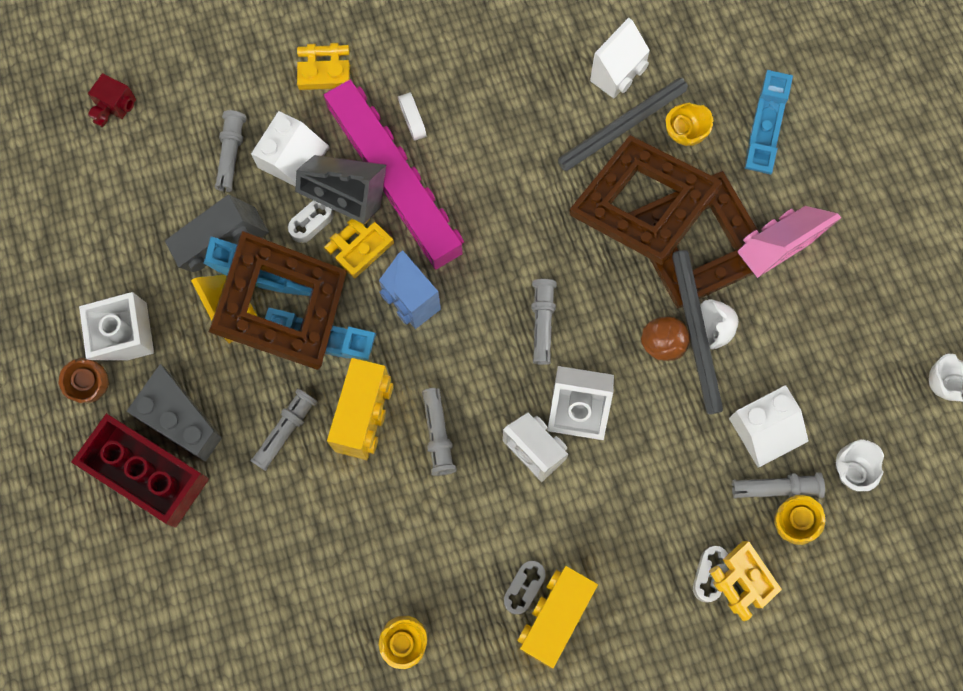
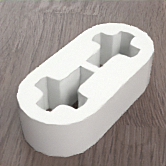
[398,92,427,141]
[288,200,334,243]
[693,546,728,603]

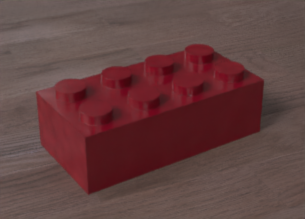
[71,413,209,528]

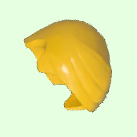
[666,103,714,146]
[774,495,825,545]
[378,616,427,669]

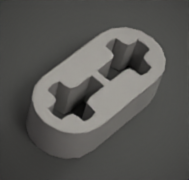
[504,561,545,615]

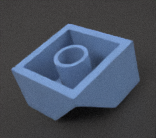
[379,250,441,329]

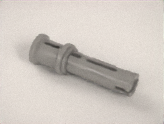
[215,110,246,192]
[531,279,557,365]
[250,388,318,471]
[422,388,457,476]
[732,472,825,499]

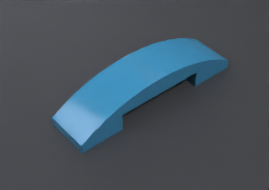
[745,70,793,175]
[204,237,312,296]
[265,307,376,360]

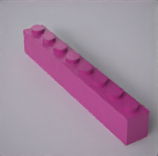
[323,79,464,270]

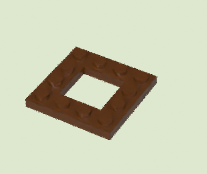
[570,135,722,265]
[629,171,759,309]
[208,231,347,370]

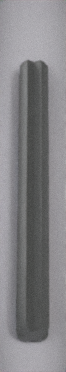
[558,78,688,171]
[672,250,723,415]

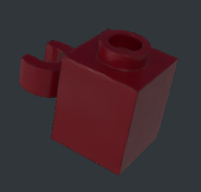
[88,73,136,127]

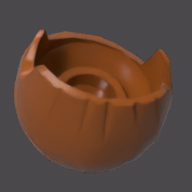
[641,316,690,361]
[58,358,109,404]

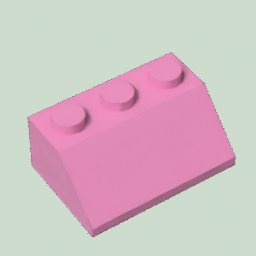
[737,206,841,278]

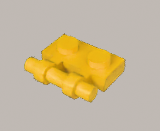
[297,43,350,90]
[323,218,394,279]
[709,541,782,621]

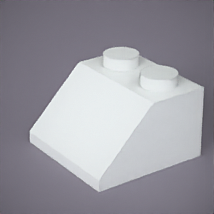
[590,18,650,99]
[251,111,329,186]
[79,292,154,360]
[547,366,614,440]
[729,385,808,468]
[503,413,568,482]

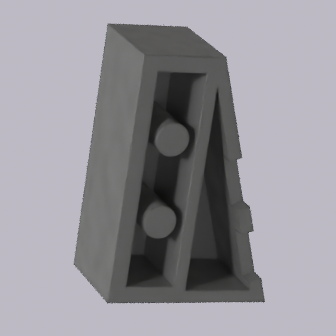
[295,155,386,224]
[165,194,269,272]
[126,364,222,462]

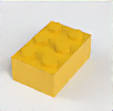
[327,358,393,460]
[517,566,598,669]

